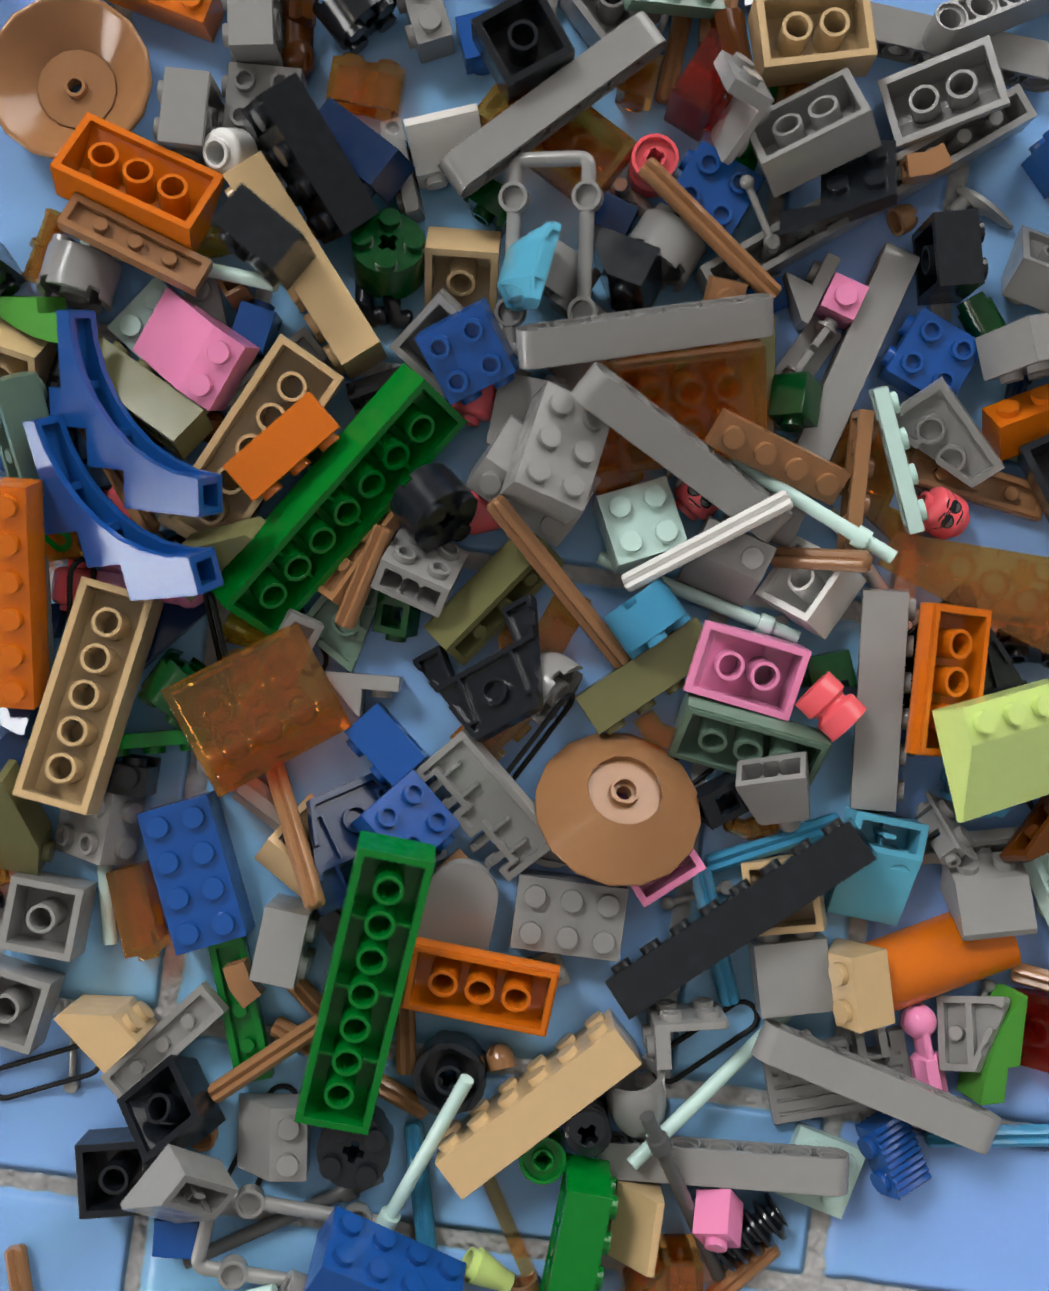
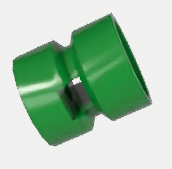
[519,1127,567,1185]

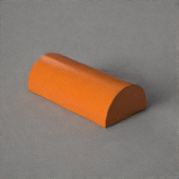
[905,602,992,757]
[863,911,1021,1012]
[401,936,560,1037]

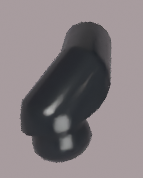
[355,280,389,328]
[383,295,413,330]

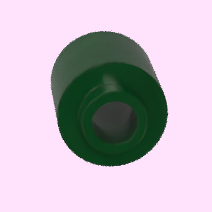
[956,291,1006,338]

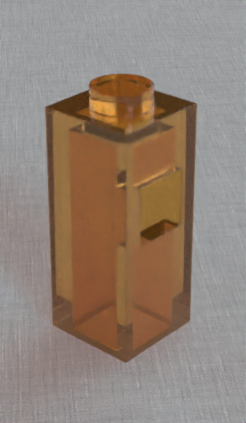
[106,860,170,961]

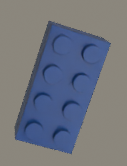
[136,790,256,956]
[304,1205,466,1291]

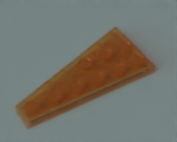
[876,532,1049,656]

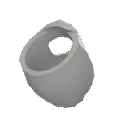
[605,1055,666,1138]

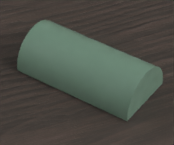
[668,692,832,786]

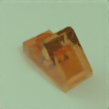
[538,595,592,654]

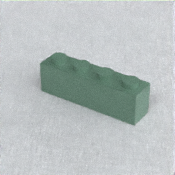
[0,372,50,496]

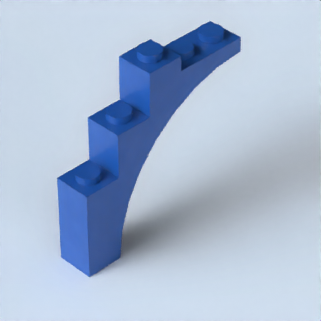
[49,310,223,518]
[23,413,224,601]

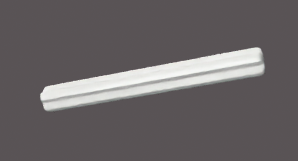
[621,491,793,592]

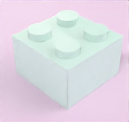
[593,476,688,575]

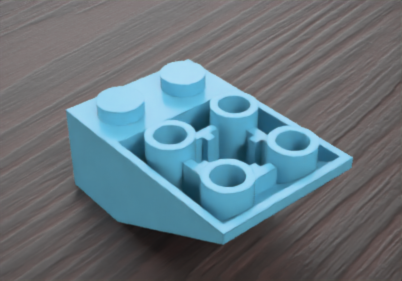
[826,806,930,926]

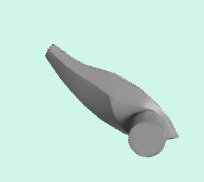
[609,177,655,217]
[946,187,1013,230]

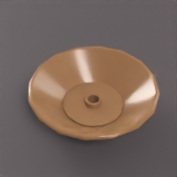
[0,0,153,159]
[535,733,701,886]

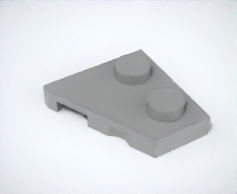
[936,995,1011,1072]

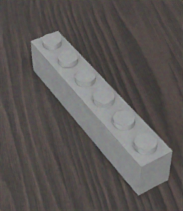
[850,588,916,812]

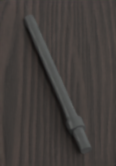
[640,1110,725,1282]
[183,1175,384,1269]

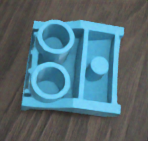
[497,221,562,312]

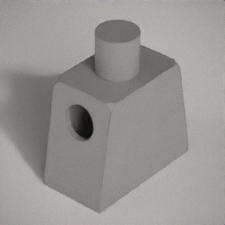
[735,751,810,833]

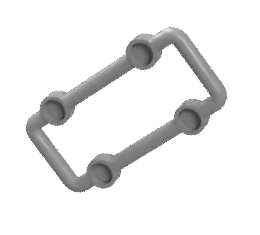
[494,150,604,358]
[191,1184,397,1290]

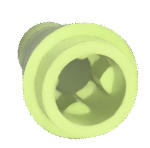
[462,1247,515,1291]

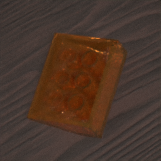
[608,338,767,474]
[161,622,352,798]

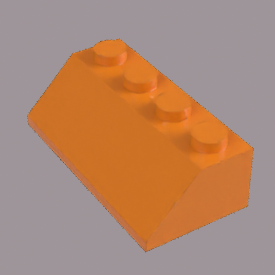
[50,112,225,252]

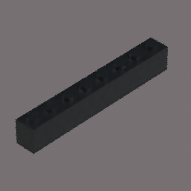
[605,817,878,1020]

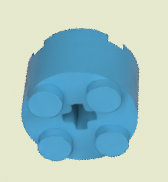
[603,577,691,660]

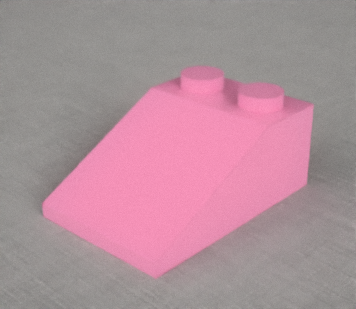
[132,287,260,411]
[683,619,812,721]

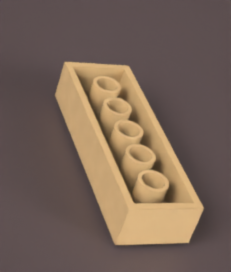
[222,151,388,380]
[158,334,346,539]
[12,576,164,815]
[435,1008,642,1200]

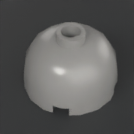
[529,651,583,725]

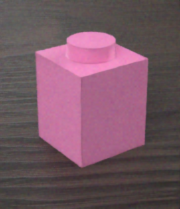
[813,272,869,331]
[692,1189,744,1253]

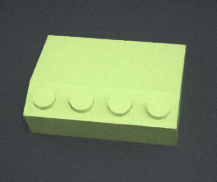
[932,678,1049,823]

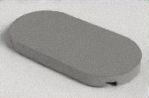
[417,858,499,950]

